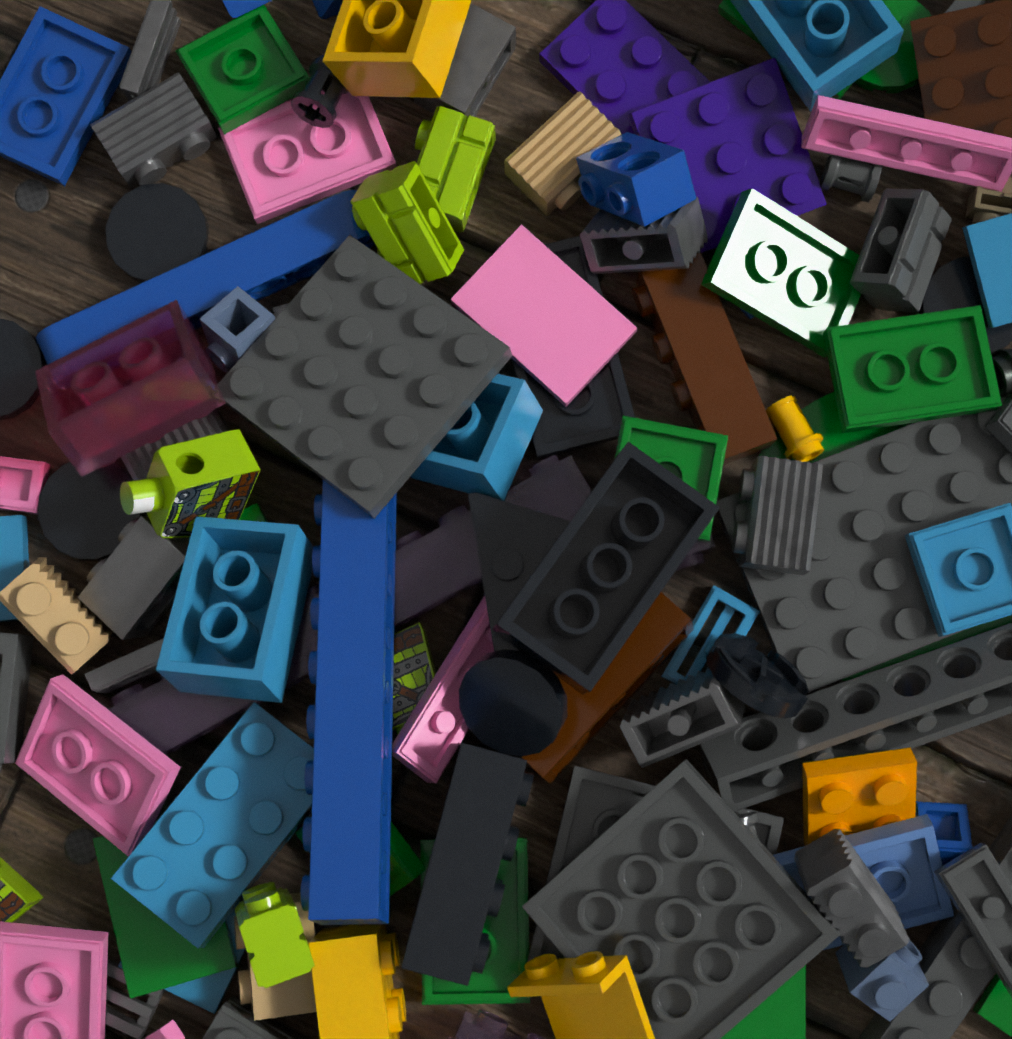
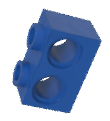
[576,132,696,227]

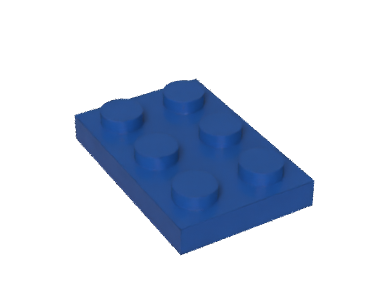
[0,6,131,187]

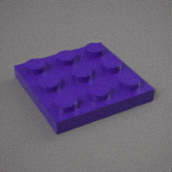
[628,58,827,253]

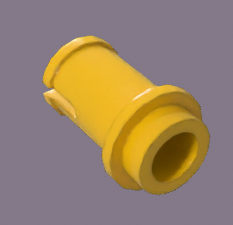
[766,395,824,462]

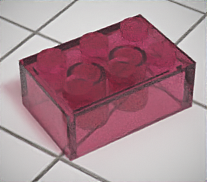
[35,300,226,476]

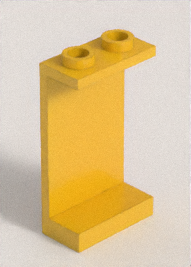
[507,951,655,1039]

